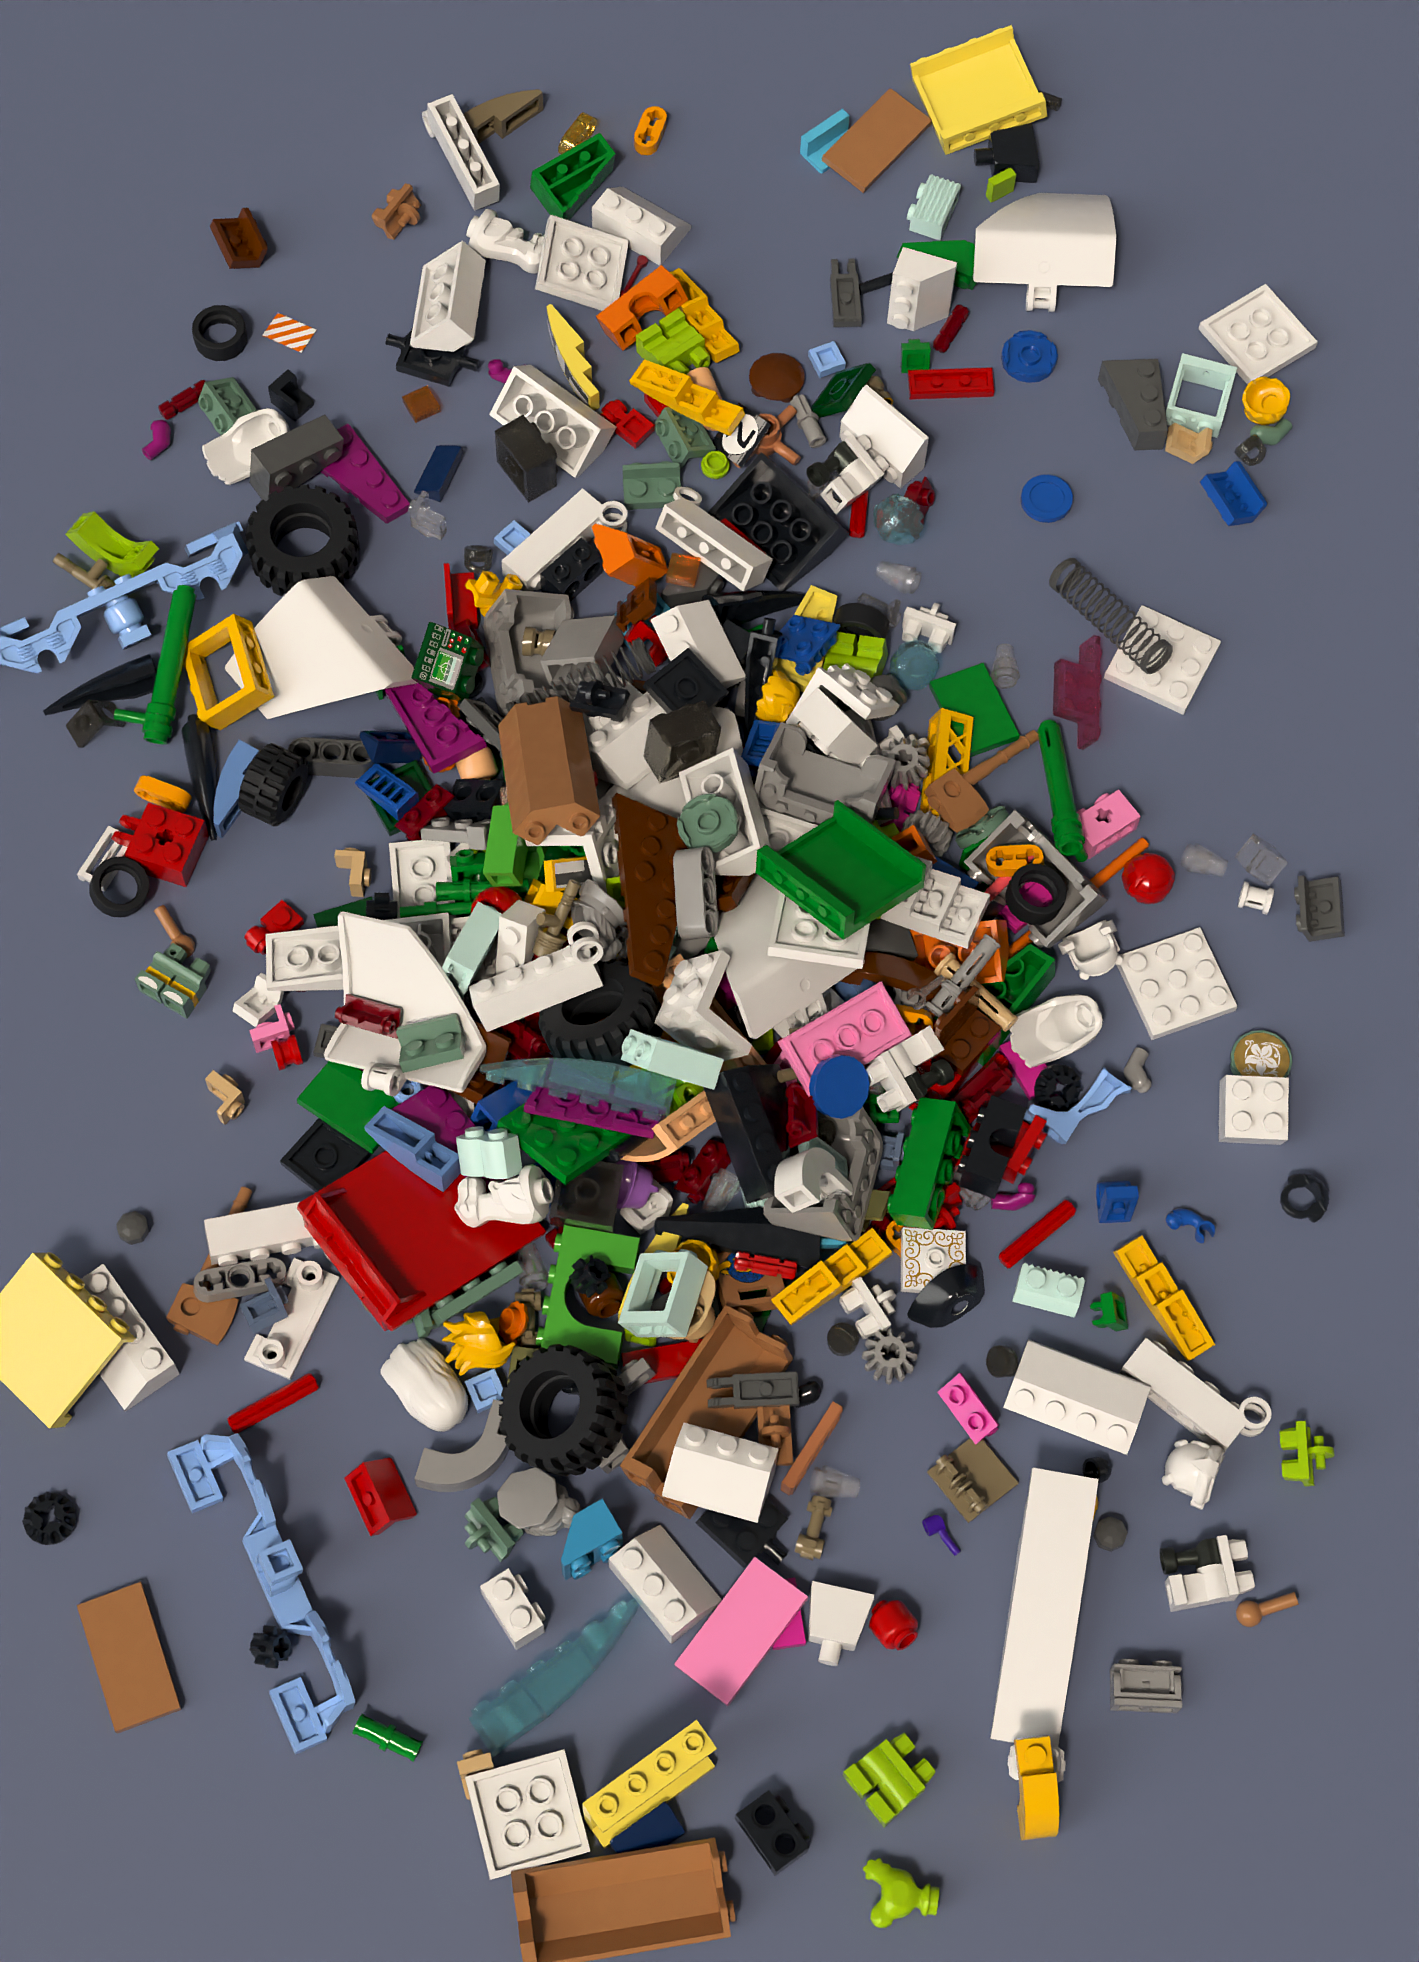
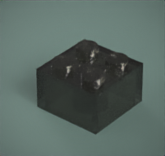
[494,415,558,503]
[643,701,721,784]
[549,1161,624,1233]

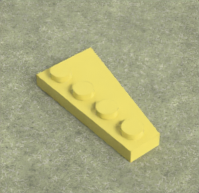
[776,585,838,692]

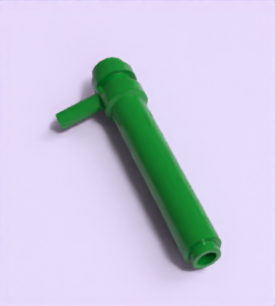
[114,585,197,745]
[1037,720,1088,862]

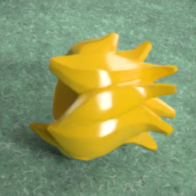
[442,1311,516,1376]

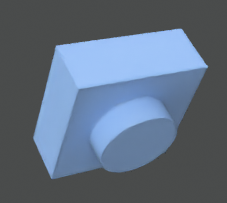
[808,341,846,378]
[494,520,531,555]
[464,1369,504,1413]

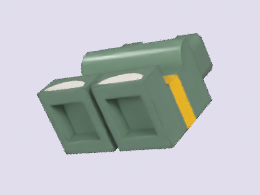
[135,943,211,1019]

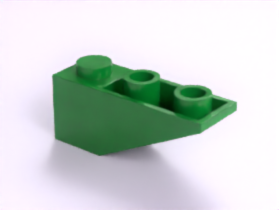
[897,240,977,290]

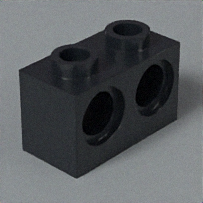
[540,538,603,601]
[443,778,509,823]
[735,1790,810,1876]

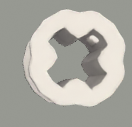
[1237,881,1274,915]

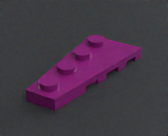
[384,683,487,774]
[524,1059,667,1139]

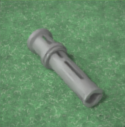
[924,934,1001,1018]

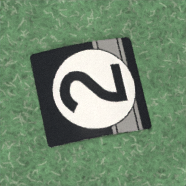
[712,403,771,467]

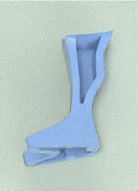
[1023,1067,1132,1144]

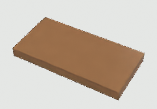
[822,88,932,193]
[77,1582,182,1734]

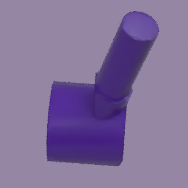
[922,1515,960,1556]

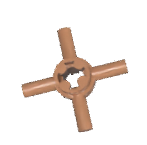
[733,405,801,468]

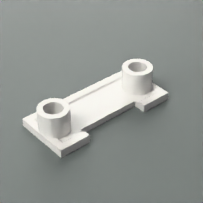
[244,1258,340,1380]

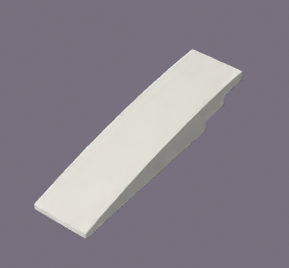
[760,807,990,949]
[266,912,498,991]
[990,1468,1099,1747]

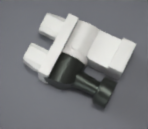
[806,434,889,515]
[866,1025,955,1113]
[1159,1535,1255,1612]

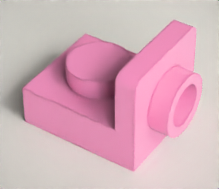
[249,1004,295,1053]

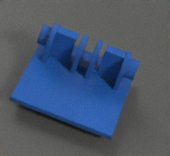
[778,615,841,676]

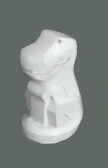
[466,209,545,274]
[454,1164,554,1228]

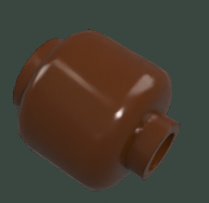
[578,1271,625,1318]

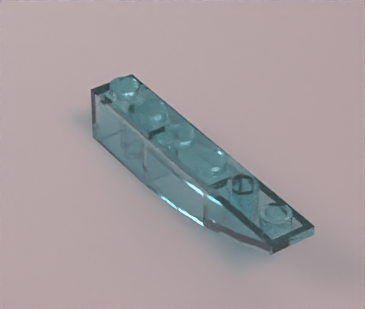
[479,1058,677,1122]
[468,1599,638,1757]

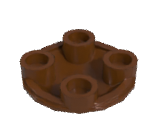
[749,353,805,403]

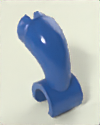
[1166,1208,1215,1243]

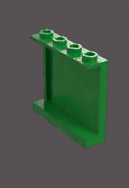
[755,800,926,940]

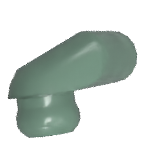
[1250,419,1293,446]

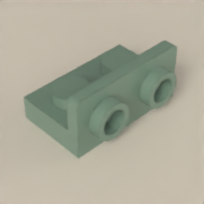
[198,377,257,436]
[654,407,716,468]
[623,461,681,510]
[396,1014,465,1073]

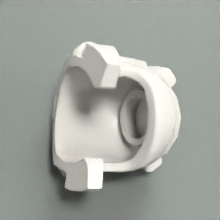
[1058,920,1123,980]
[1162,1439,1225,1510]

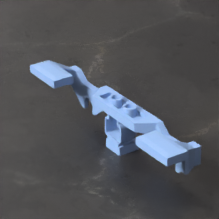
[0,521,249,674]
[167,1433,355,1755]

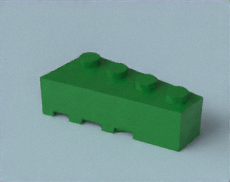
[933,944,1055,1066]
[887,1097,971,1230]

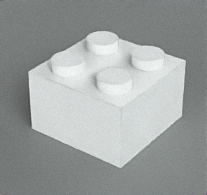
[792,687,878,767]
[1219,1075,1289,1145]

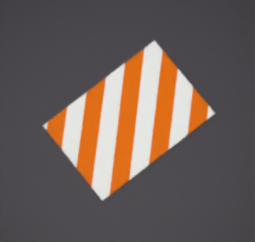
[262,313,316,353]

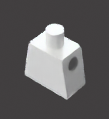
[808,1581,874,1666]

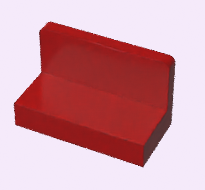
[444,563,478,630]
[344,1458,417,1536]

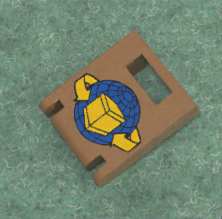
[709,1245,785,1313]

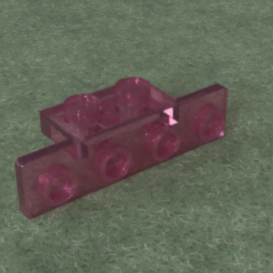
[1053,635,1102,750]

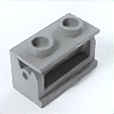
[1110,1659,1182,1713]

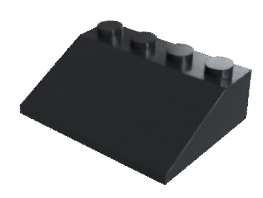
[708,452,850,591]
[703,1064,799,1204]

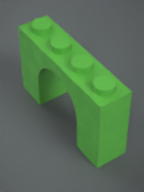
[483,803,548,887]
[536,1225,641,1369]

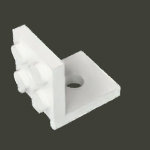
[786,663,900,728]
[525,802,619,893]
[654,950,752,1061]

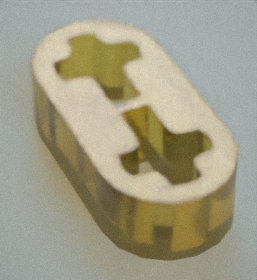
[558,112,597,154]

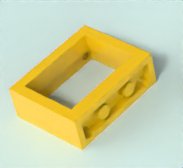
[183,614,274,730]

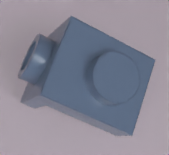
[878,1132,905,1171]
[239,1277,289,1334]

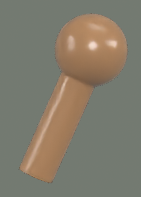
[154,905,195,958]
[1236,1592,1299,1627]

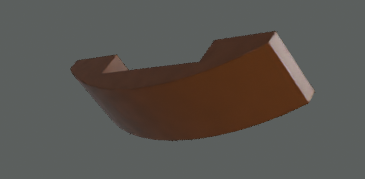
[840,951,949,1006]

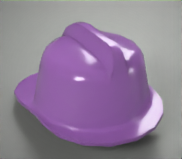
[604,1160,659,1209]

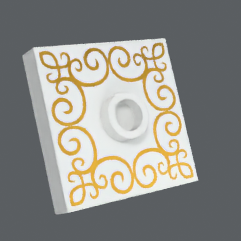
[901,1227,966,1295]

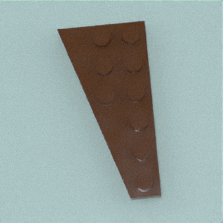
[612,793,689,987]

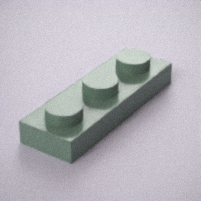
[431,1261,524,1327]

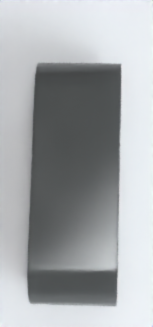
[288,737,375,778]

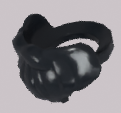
[1280,1173,1330,1223]

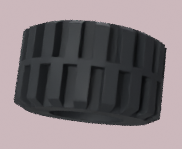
[238,743,308,826]

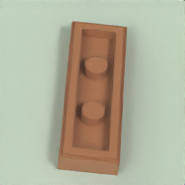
[780,1401,843,1496]

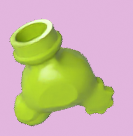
[863,1858,939,1928]

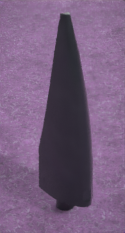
[702,590,806,626]
[744,618,783,745]
[43,654,158,716]
[181,714,217,841]

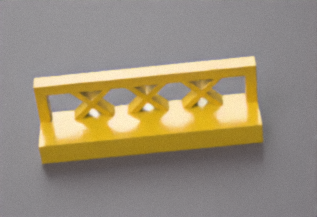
[920,708,974,822]

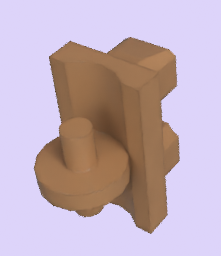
[372,183,421,240]
[757,1406,793,1466]

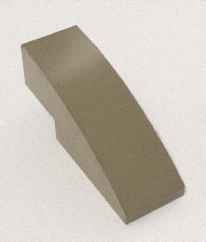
[463,89,543,144]

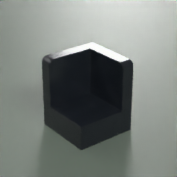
[268,369,314,422]

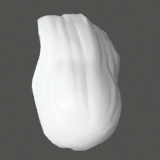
[202,408,290,485]
[1010,994,1103,1068]
[381,1338,468,1432]

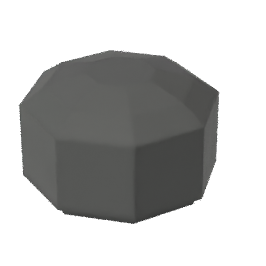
[116,1211,149,1245]
[1093,1517,1128,1552]

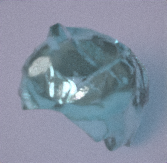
[873,493,924,545]
[889,640,939,691]

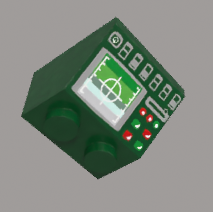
[411,622,485,702]

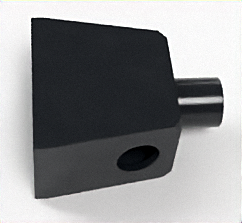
[974,123,1039,183]

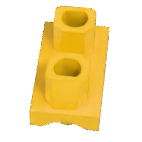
[465,571,523,617]

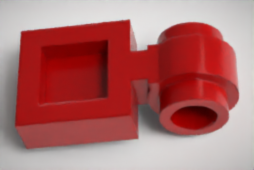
[600,399,655,449]
[244,900,304,955]

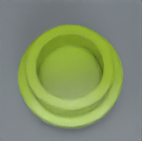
[701,451,730,479]

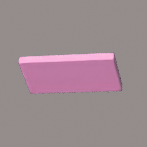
[777,981,913,1097]
[674,1557,808,1706]

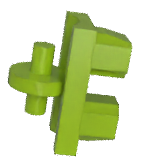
[1279,1421,1334,1487]

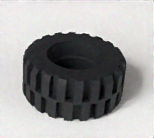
[245,484,360,596]
[538,961,663,1078]
[499,1344,628,1476]

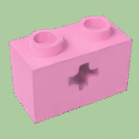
[1077,789,1141,859]

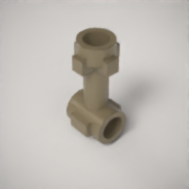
[515,1289,541,1349]
[795,1496,832,1560]

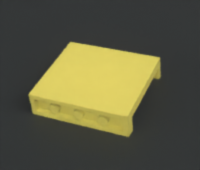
[910,25,1047,155]
[0,1252,136,1429]
[582,1720,717,1849]

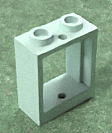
[1165,353,1237,438]
[442,902,502,1000]
[621,1029,724,1090]
[618,1249,708,1337]

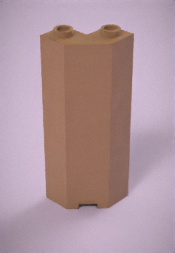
[498,696,600,845]
[620,1305,793,1520]
[511,1837,736,1962]

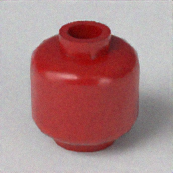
[869,1600,918,1650]

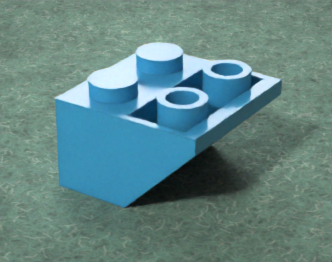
[561,1498,623,1580]

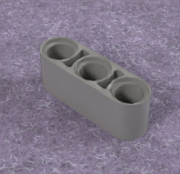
[673,846,718,940]

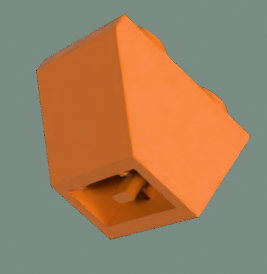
[591,524,669,587]

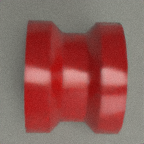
[271,1034,303,1071]

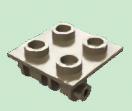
[927,1438,1019,1523]

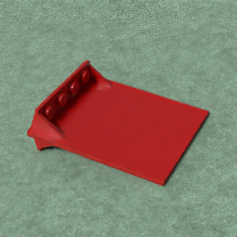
[297,1151,546,1331]

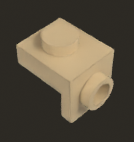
[1165,423,1213,464]
[334,848,371,897]
[205,1070,245,1125]
[457,1749,494,1800]

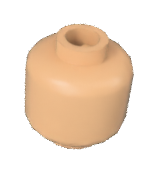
[455,746,498,780]

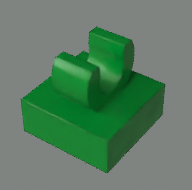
[900,339,931,373]
[1090,1292,1128,1332]

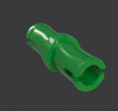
[352,1713,423,1762]

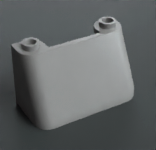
[483,589,579,716]
[754,722,896,825]
[964,810,1108,949]
[763,1106,883,1241]

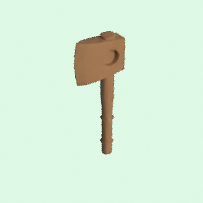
[924,730,1039,833]
[166,1187,253,1346]

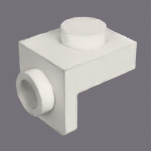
[232,973,284,1027]
[620,1179,673,1235]

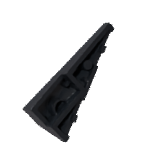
[653,1207,820,1270]

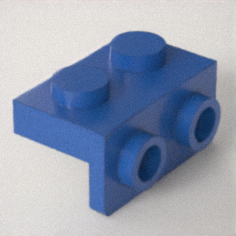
[1200,461,1267,526]

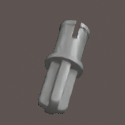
[790,394,827,448]

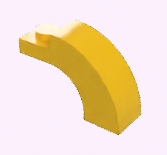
[1014,1735,1059,1840]

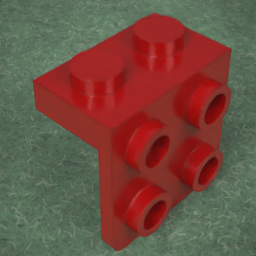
[962,1115,1048,1185]

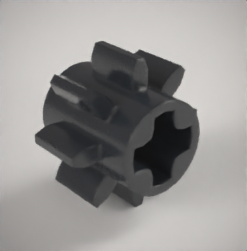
[366,893,398,920]
[569,1255,611,1298]
[249,1625,292,1669]

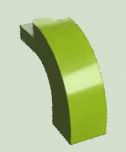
[65,511,159,578]

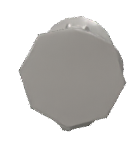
[571,879,627,962]
[497,1467,582,1536]

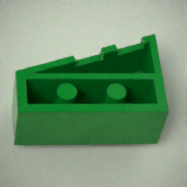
[530,133,616,220]

